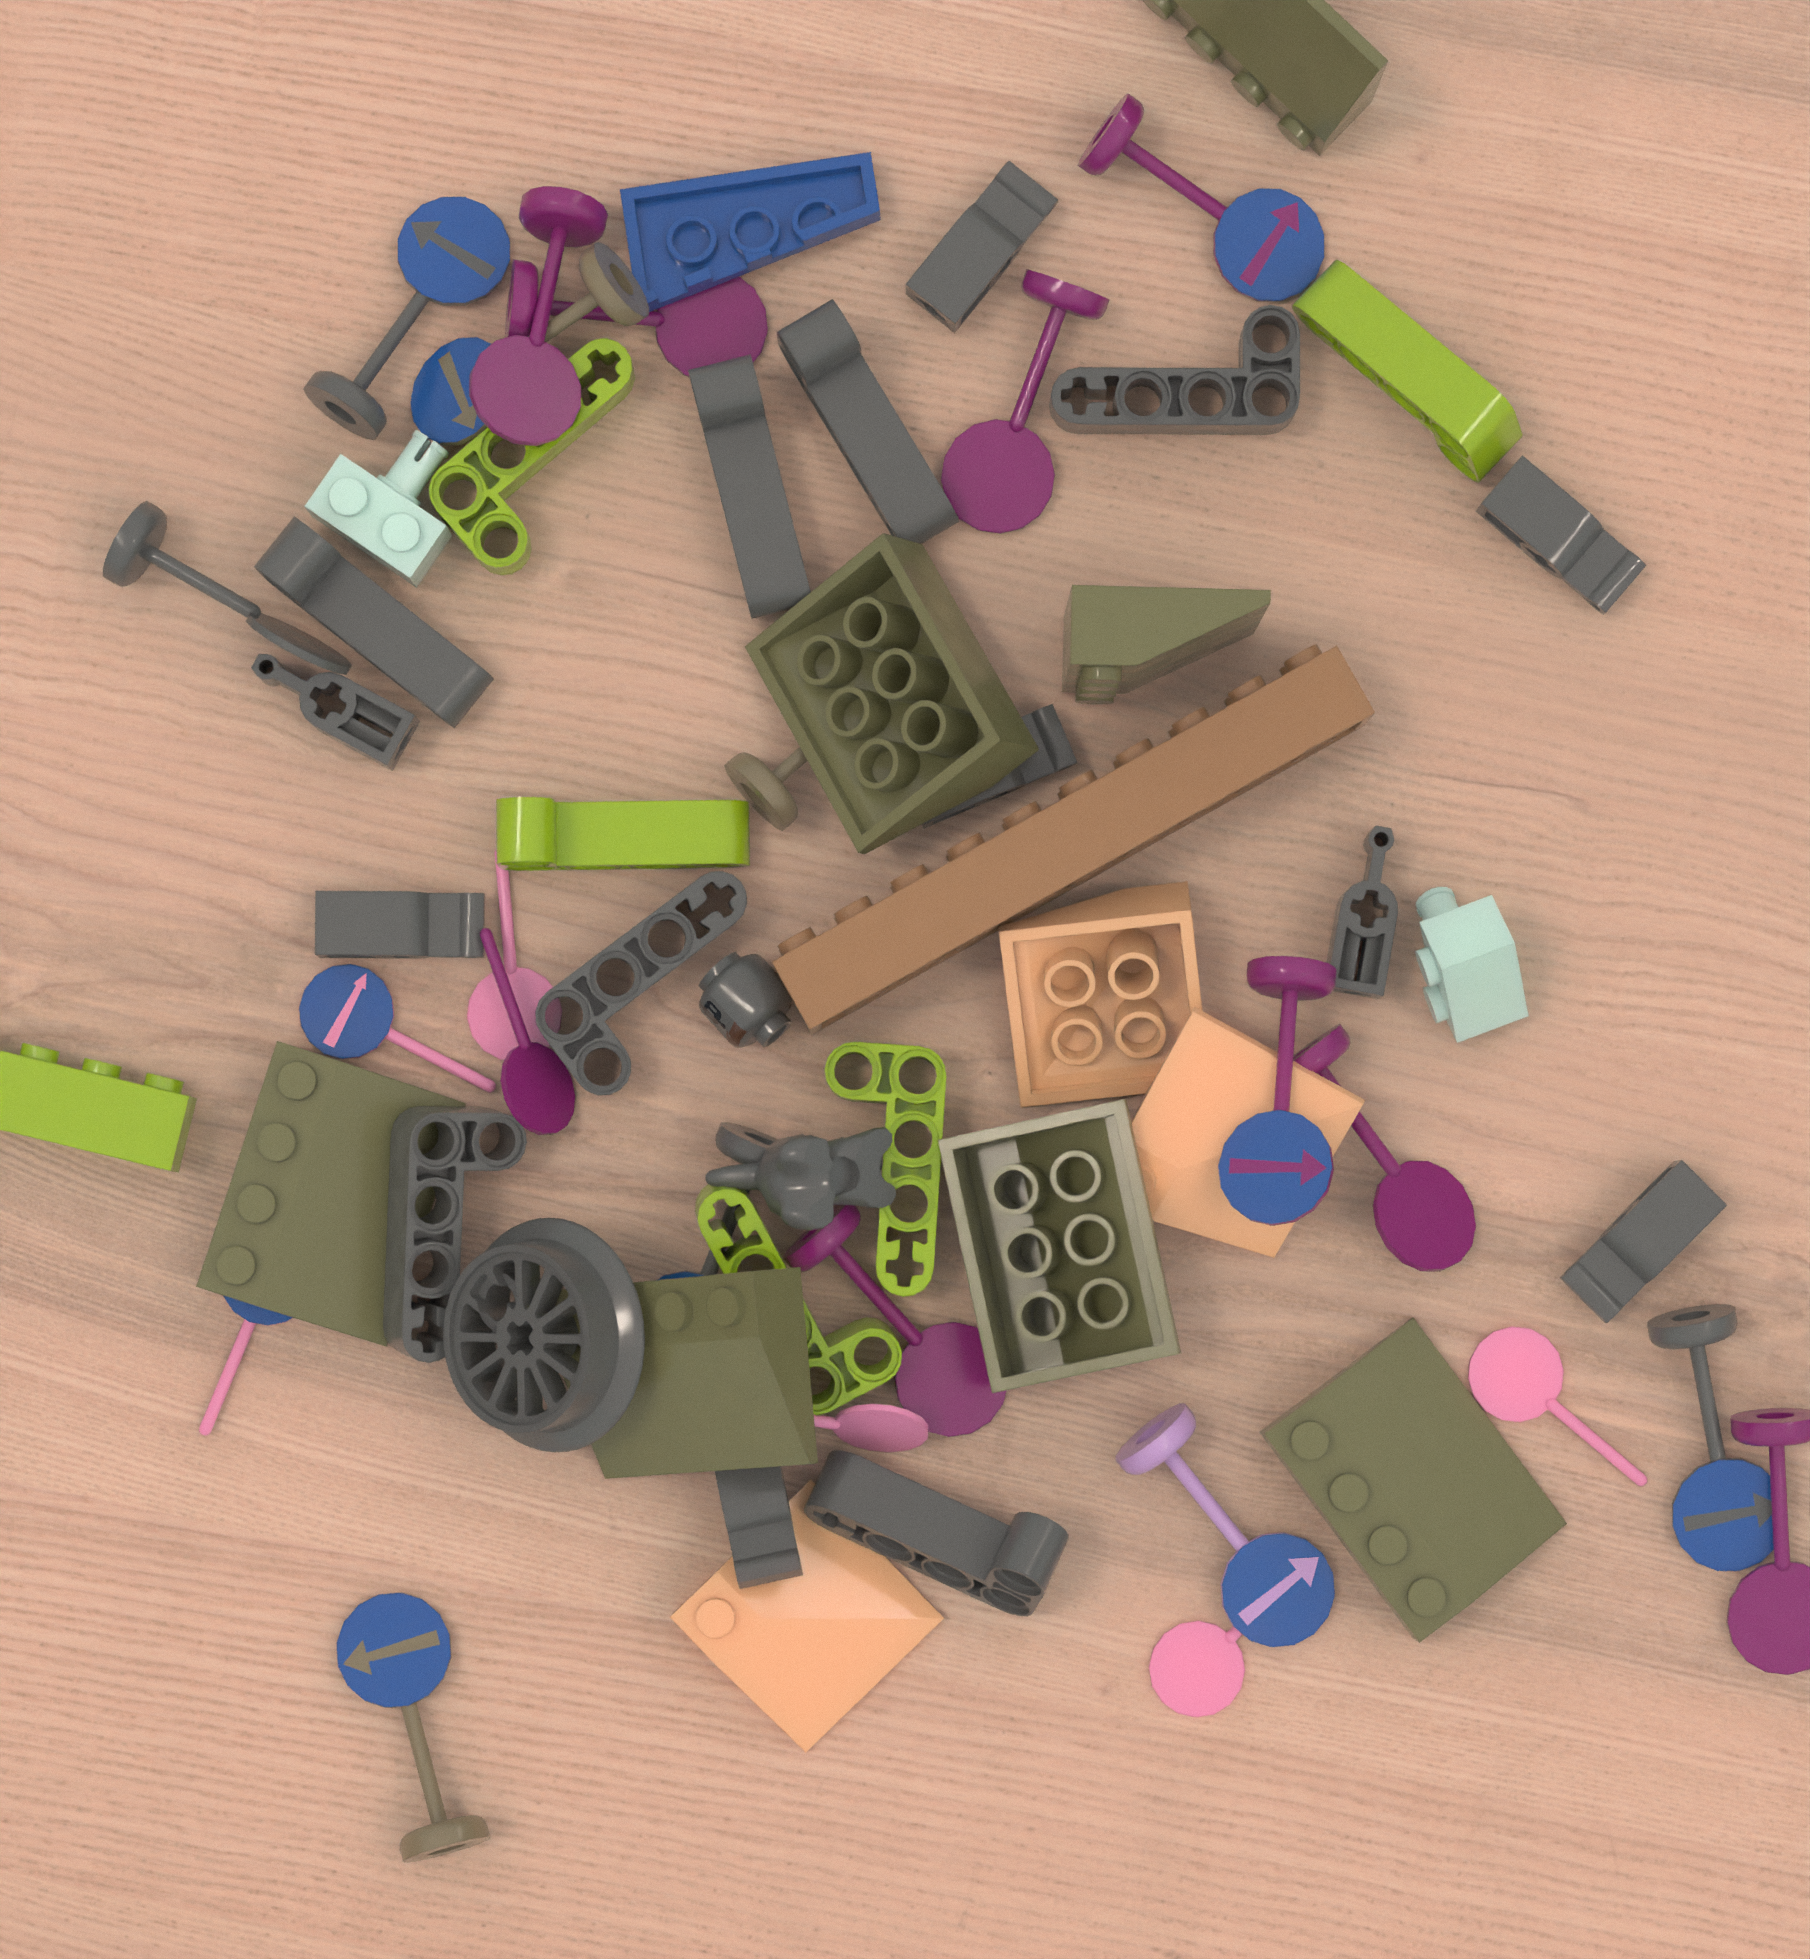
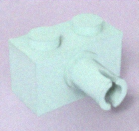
[304,430,452,588]
[1415,887,1529,1043]

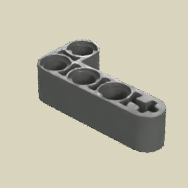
[777,299,959,544]
[1049,305,1300,435]
[688,354,811,619]
[254,516,494,728]
[535,871,747,1096]
[383,1106,527,1363]
[804,1450,1069,1616]

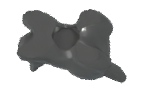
[705,1127,896,1230]

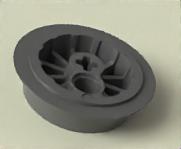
[443,1218,645,1453]

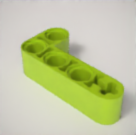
[1292,260,1523,483]
[429,338,635,575]
[496,797,750,871]
[825,1042,946,1297]
[695,1184,902,1415]

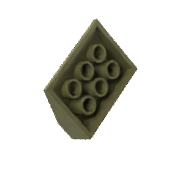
[1143,0,1388,156]
[745,533,1039,854]
[1062,585,1271,704]
[196,1041,466,1347]
[938,1099,1181,1393]
[555,1267,818,1479]
[1260,1318,1567,1643]

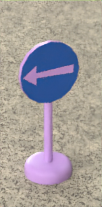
[1116,1403,1335,1647]

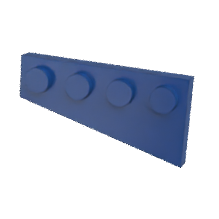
[620,152,881,312]

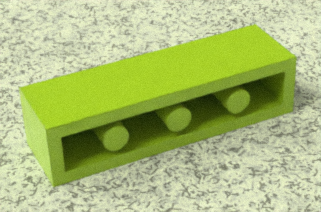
[0,1043,197,1173]

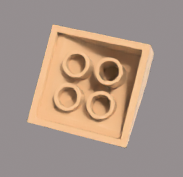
[998,881,1203,1108]
[1131,1007,1365,1258]
[670,1480,944,1752]

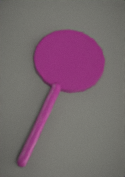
[480,928,576,1135]

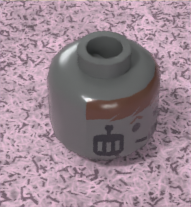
[699,952,793,1048]

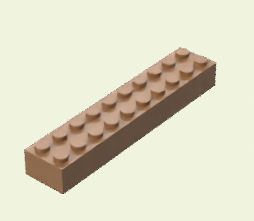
[772,644,1375,1036]

